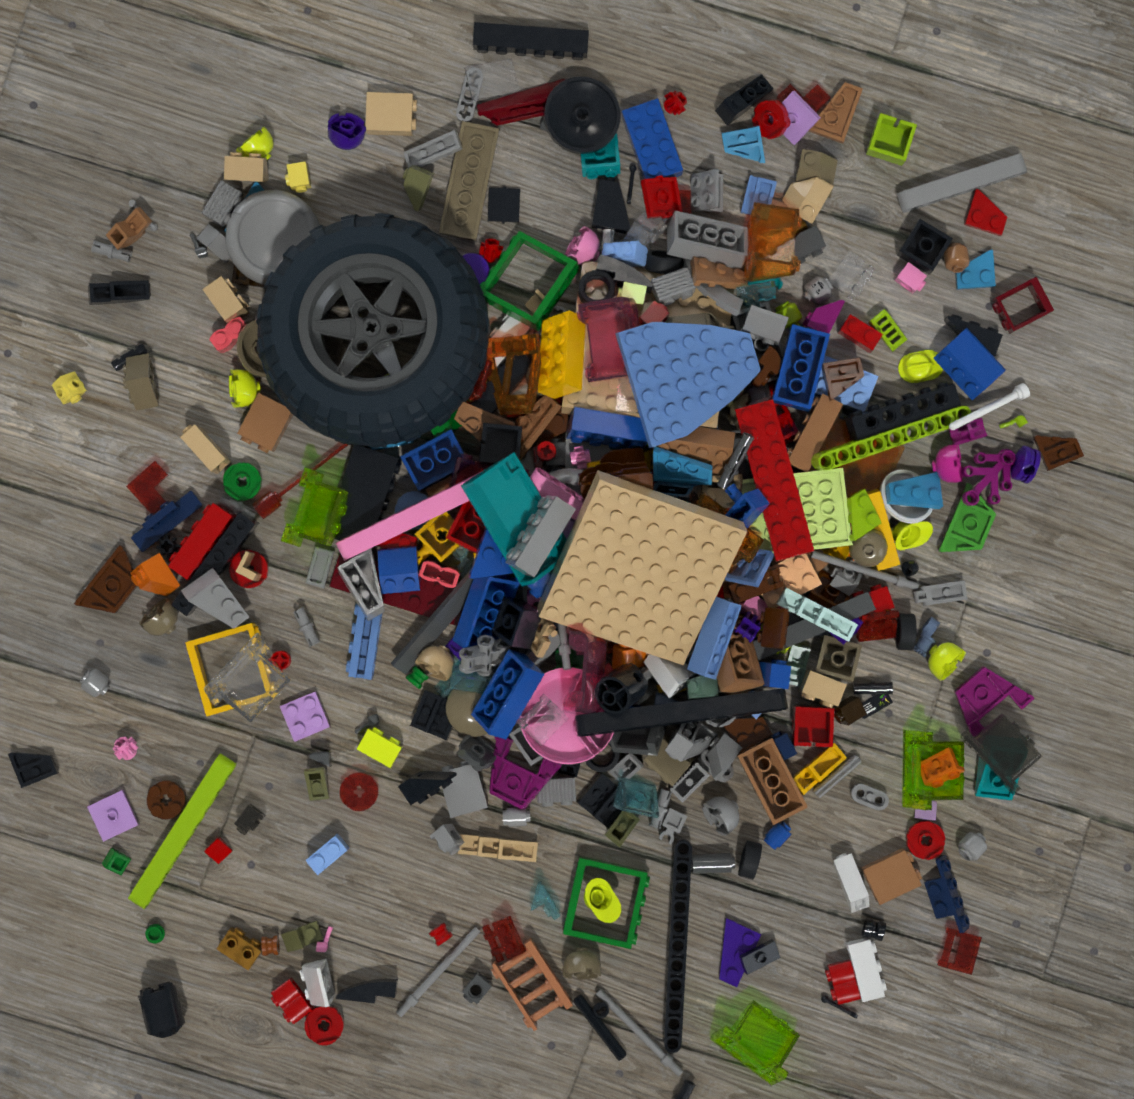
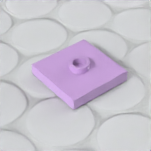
[769,90,821,145]
[87,790,140,842]

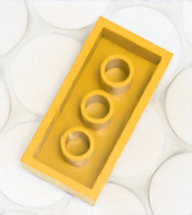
[538,310,586,399]

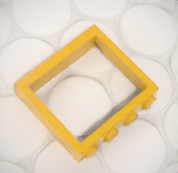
[185,623,277,717]

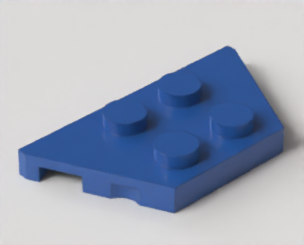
[468,527,512,579]

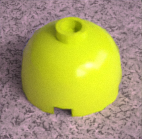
[235,126,274,160]
[229,369,260,408]
[928,642,966,681]

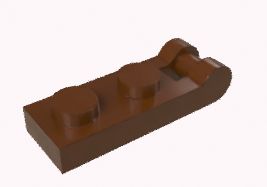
[727,567,785,603]

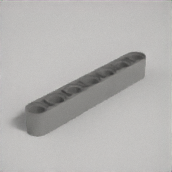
[897,153,1028,213]

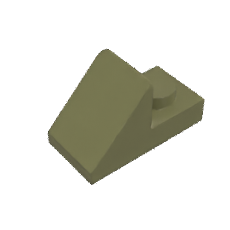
[304,767,329,801]
[605,808,640,847]
[281,920,324,952]

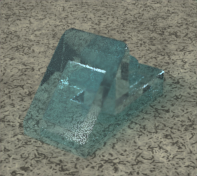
[736,281,776,308]
[530,881,561,920]

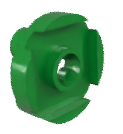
[223,463,262,501]

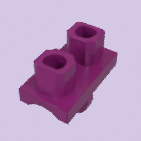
[948,418,987,445]

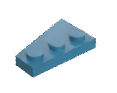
[653,446,713,485]
[885,472,943,509]

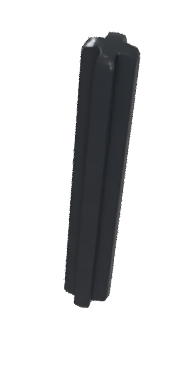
[573,994,626,1061]

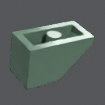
[686,676,719,701]

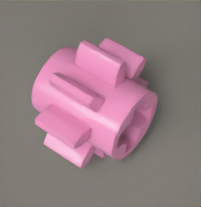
[570,445,591,469]
[113,736,138,760]

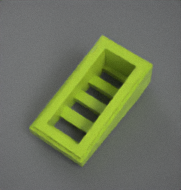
[868,309,907,352]

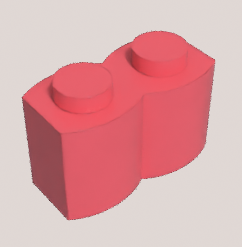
[209,317,246,353]
[419,560,461,588]

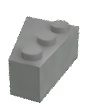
[337,548,385,621]
[181,568,249,629]
[665,721,718,762]

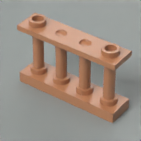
[491,938,573,1031]

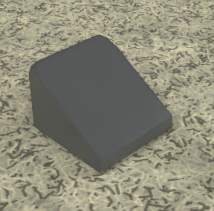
[309,751,332,767]

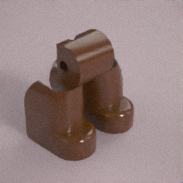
[578,447,653,499]

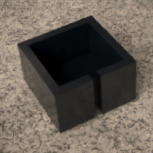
[478,423,522,465]

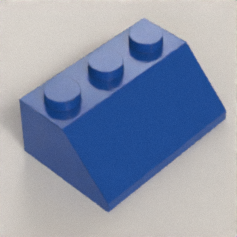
[933,328,1006,400]

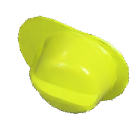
[898,350,943,383]
[891,521,933,551]
[584,878,621,923]

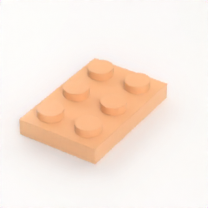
[761,554,822,608]

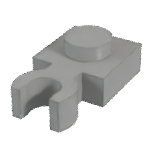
[659,807,687,845]

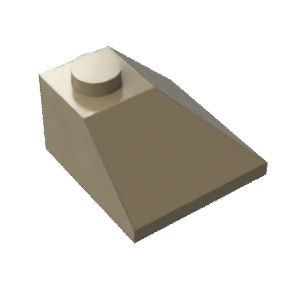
[795,149,838,198]

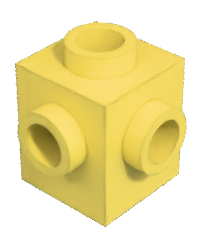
[52,371,86,405]

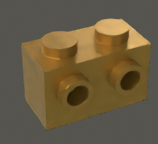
[217,927,262,971]

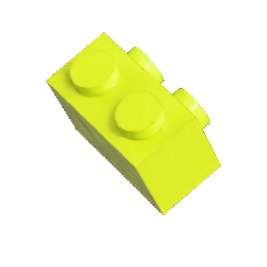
[357,727,403,768]

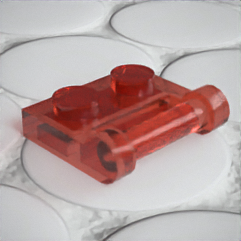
[937,927,982,975]

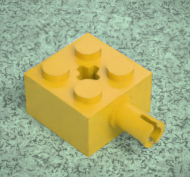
[415,512,460,566]

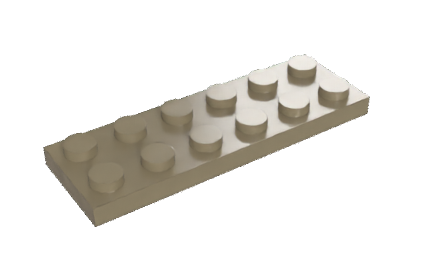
[439,121,500,241]

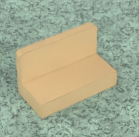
[236,551,262,581]

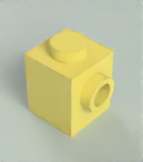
[285,162,311,193]

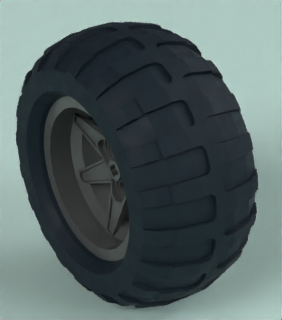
[256,213,490,447]

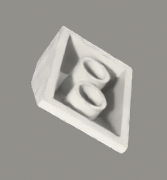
[300,958,336,1007]

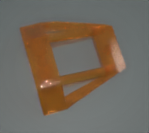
[485,333,541,415]

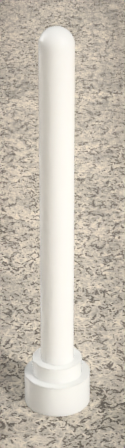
[949,383,1030,430]

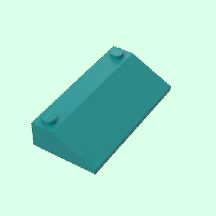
[461,452,567,586]

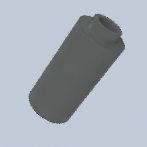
[692,853,735,874]

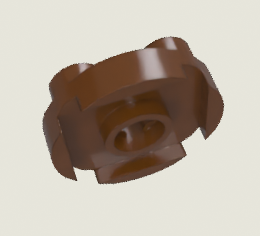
[147,780,187,820]

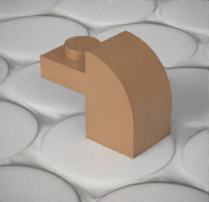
[106,207,152,250]

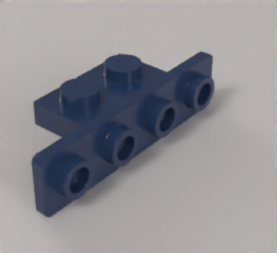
[131,491,203,552]
[924,855,970,933]

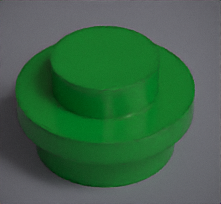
[145,924,165,944]

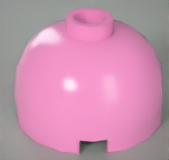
[565,226,600,265]

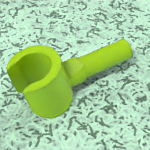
[999,415,1028,429]

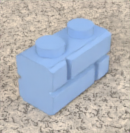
[602,241,648,267]
[305,833,349,875]

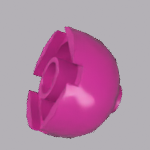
[932,444,963,483]

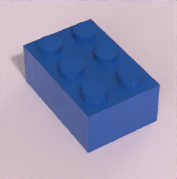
[400,430,470,492]

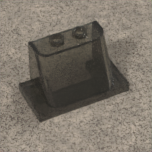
[960,713,1042,796]

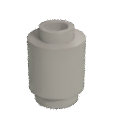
[503,807,531,827]

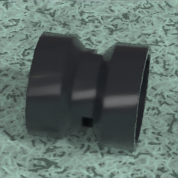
[862,918,886,941]

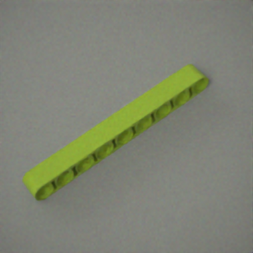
[811,406,972,470]
[128,753,237,909]

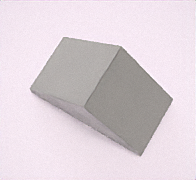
[197,224,230,263]
[608,753,644,785]

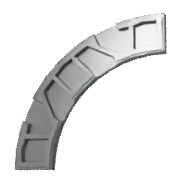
[682,258,743,316]

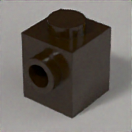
[832,696,867,726]

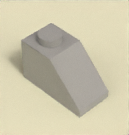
[707,733,742,781]

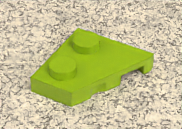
[847,489,882,541]

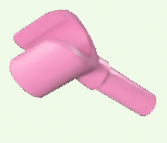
[316,926,333,952]

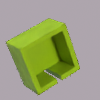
[866,113,917,166]

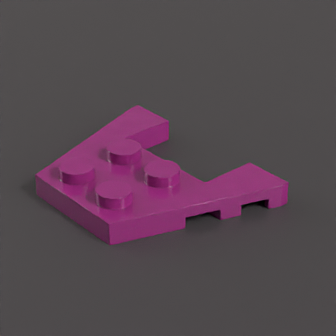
[954,666,1035,747]
[489,737,562,809]

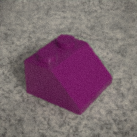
[802,300,845,333]

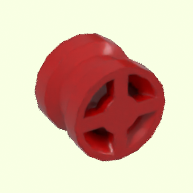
[537,441,556,461]
[270,651,291,670]
[429,922,453,946]

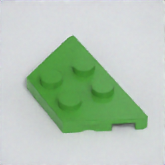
[938,483,996,552]

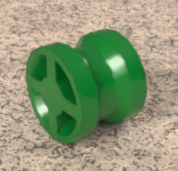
[405,666,429,689]

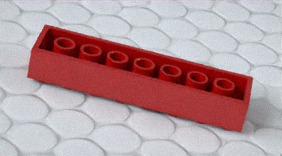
[735,399,814,562]

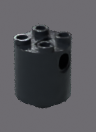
[595,663,649,714]
[138,981,185,1038]

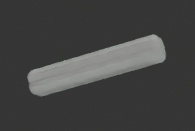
[813,755,862,798]

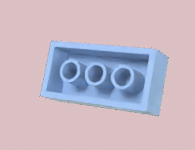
[815,356,878,412]

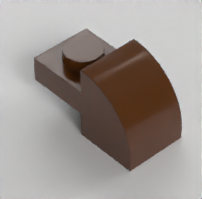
[752,346,781,388]

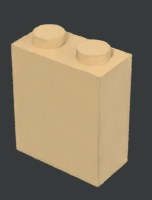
[365,92,417,136]
[180,424,231,474]

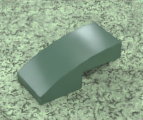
[787,644,811,687]

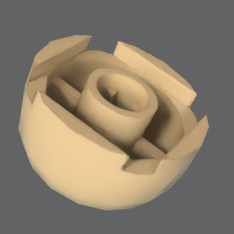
[415,645,455,681]

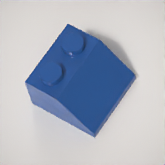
[378,546,421,594]

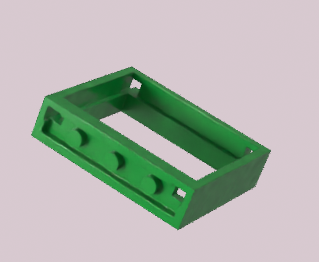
[480,231,579,331]
[563,856,650,949]

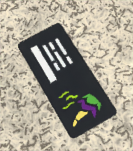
[862,694,893,719]

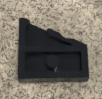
[8,752,59,788]

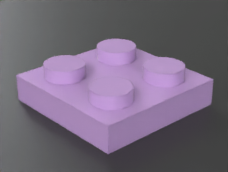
[280,691,331,742]

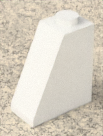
[644,653,696,698]
[833,853,869,913]

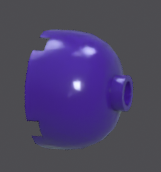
[327,113,366,150]

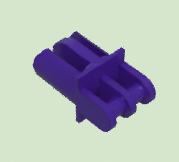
[734,611,762,643]

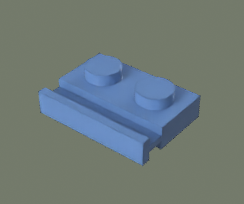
[741,175,777,220]

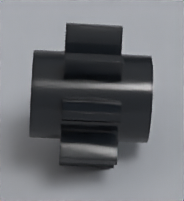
[156,535,181,559]

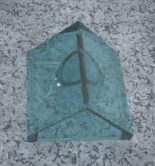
[613,778,659,818]

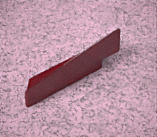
[477,78,565,126]

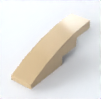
[457,834,538,862]

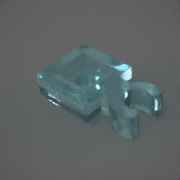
[453,547,474,578]

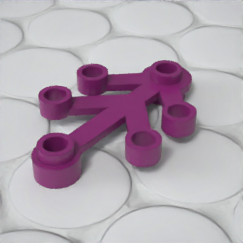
[961,449,1016,506]

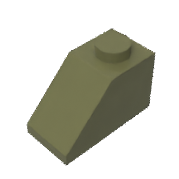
[402,165,435,211]

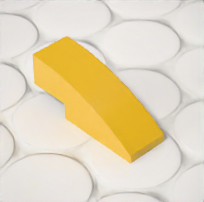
[793,743,847,795]

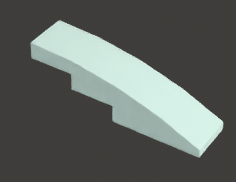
[776,587,858,642]

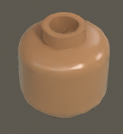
[943,243,970,273]

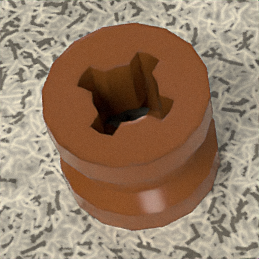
[261,935,280,956]

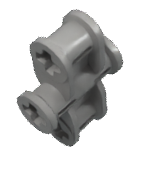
[459,635,512,676]

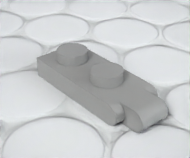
[913,580,968,606]

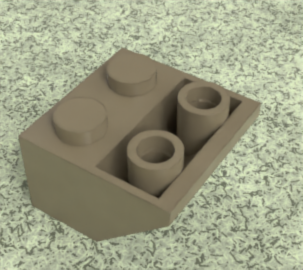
[644,733,694,786]

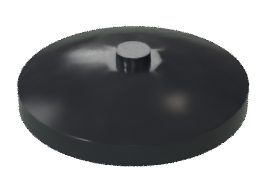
[544,76,621,154]

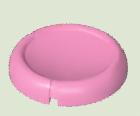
[519,668,614,765]

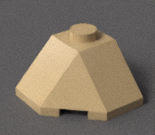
[782,176,834,224]

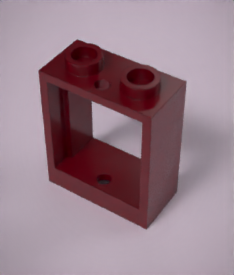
[992,276,1054,334]

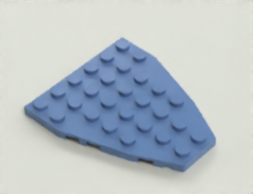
[615,322,761,448]

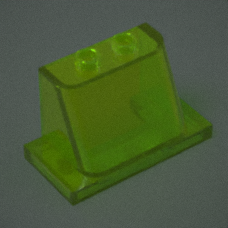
[281,467,348,547]
[902,730,965,810]
[710,1000,800,1086]

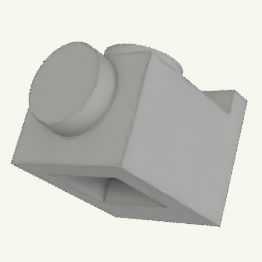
[830,566,863,596]
[430,824,465,855]

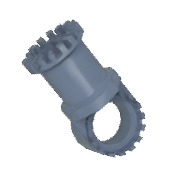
[913,616,940,657]

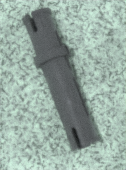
[717,432,755,490]

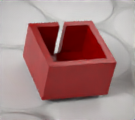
[792,706,834,747]

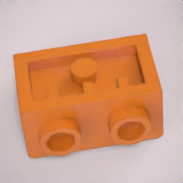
[917,747,965,788]

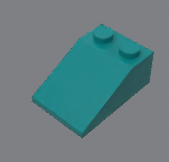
[975,735,1028,801]

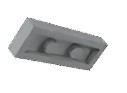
[403,130,463,168]

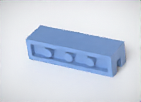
[687,596,742,680]
[346,603,384,680]

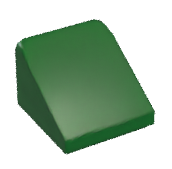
[102,848,131,876]

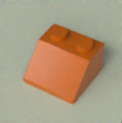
[130,553,180,597]

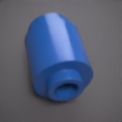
[764,821,792,850]

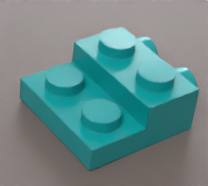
[581,133,621,179]

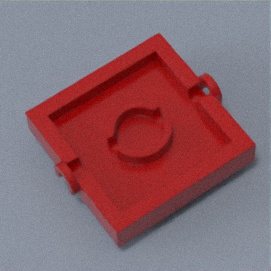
[641,175,683,219]

